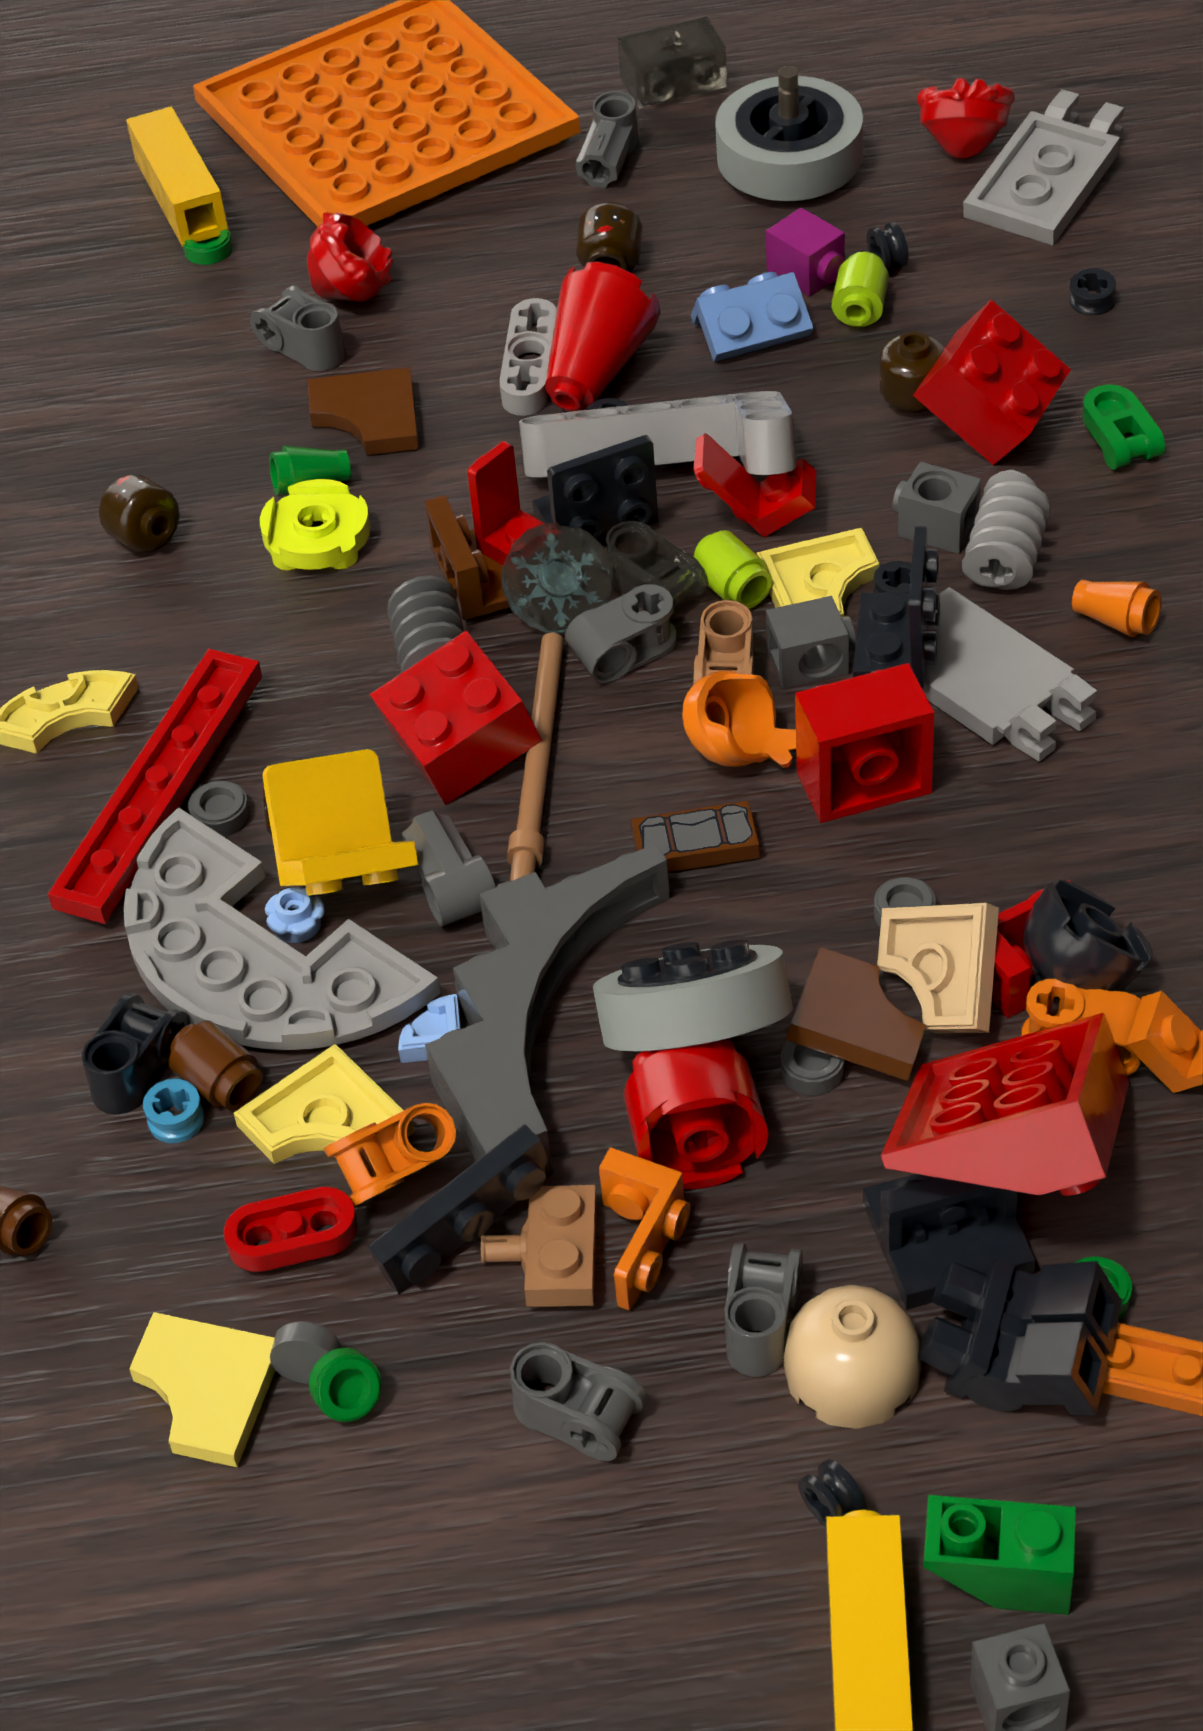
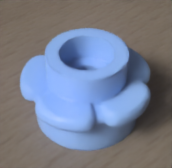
[265,887,325,943]

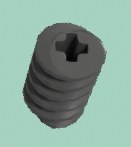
[387,575,464,674]

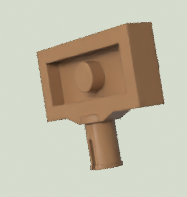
[481,1185,597,1307]

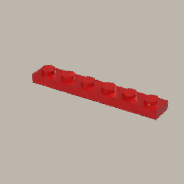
[48,649,262,924]

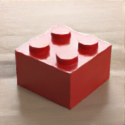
[913,299,1071,465]
[369,631,542,806]
[795,663,934,823]

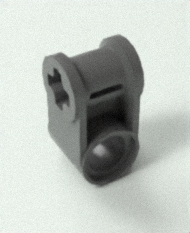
[250,285,346,371]
[565,584,677,683]
[724,1242,803,1377]
[510,1342,648,1461]

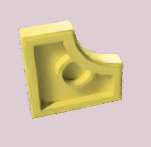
[756,527,879,617]
[234,1044,414,1164]
[129,1312,275,1467]

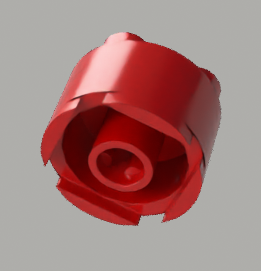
[624,1038,768,1189]

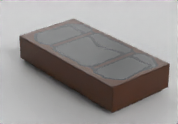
[631,800,760,872]

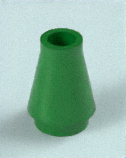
[269,445,351,495]

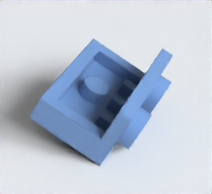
[690,272,813,362]

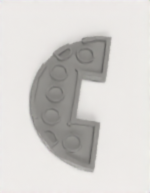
[124,807,440,1050]

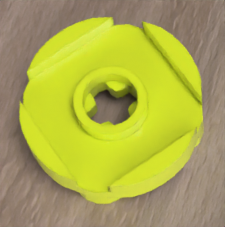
[260,479,370,570]

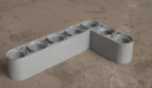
[519,391,796,477]

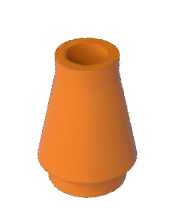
[1072,579,1162,637]

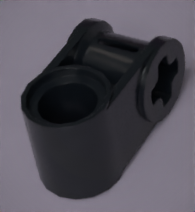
[82,992,190,1114]

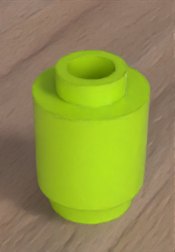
[831,252,889,327]
[692,530,772,609]

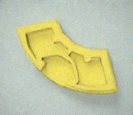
[0,670,139,754]

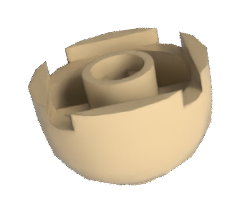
[784,1285,922,1429]

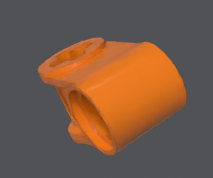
[1021,979,1141,1076]
[323,1103,456,1206]

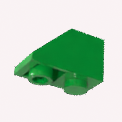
[924,1495,1076,1615]

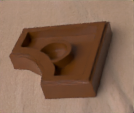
[307,367,419,455]
[786,947,926,1081]

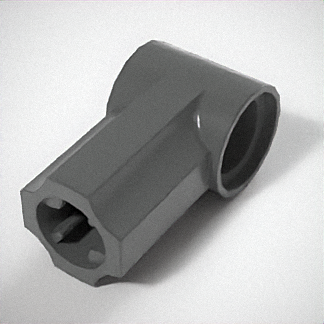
[576,91,639,188]
[402,810,496,927]

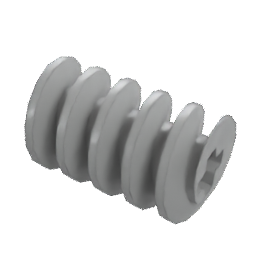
[962,470,1051,590]

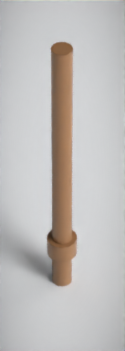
[507,633,564,881]

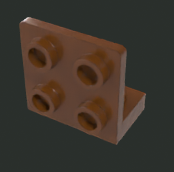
[424,495,546,620]

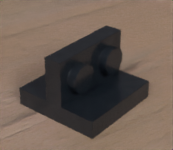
[863,1174,1035,1310]

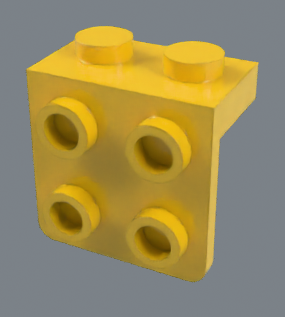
[263,749,418,895]

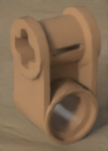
[693,600,754,684]

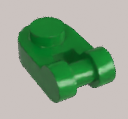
[1082,384,1165,470]

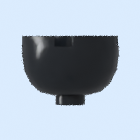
[1023,880,1154,999]

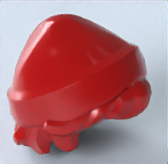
[917,78,1015,159]
[307,212,393,302]

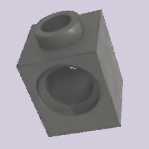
[892,461,982,554]
[766,596,856,689]
[970,1623,1070,1731]

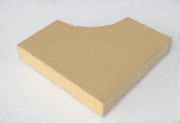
[877,903,999,1034]

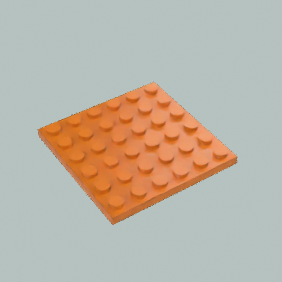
[193,0,581,227]

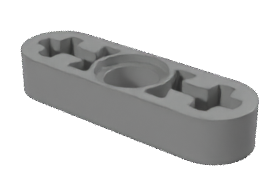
[499,298,557,416]

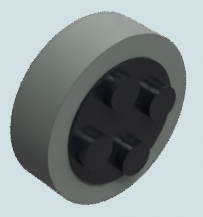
[716,66,863,201]
[593,940,793,1051]

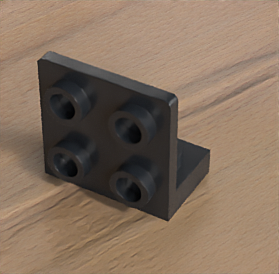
[532,435,659,556]
[853,526,940,689]

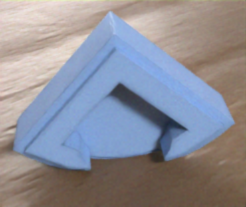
[399,994,461,1063]

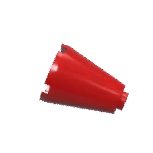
[545,262,661,411]

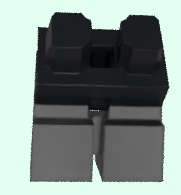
[918,1258,1122,1415]

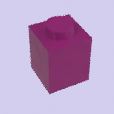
[765,207,845,297]

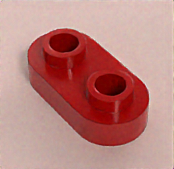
[224,1187,358,1272]

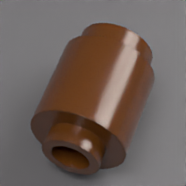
[169,1020,263,1111]

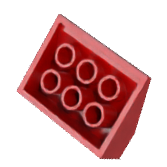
[880,1012,1129,1196]

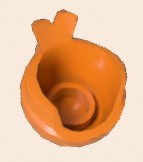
[682,671,796,768]

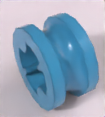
[143,1079,205,1143]

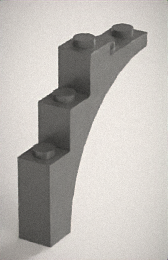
[425,844,670,1165]

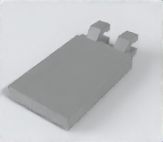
[963,89,1124,245]
[923,587,1097,761]

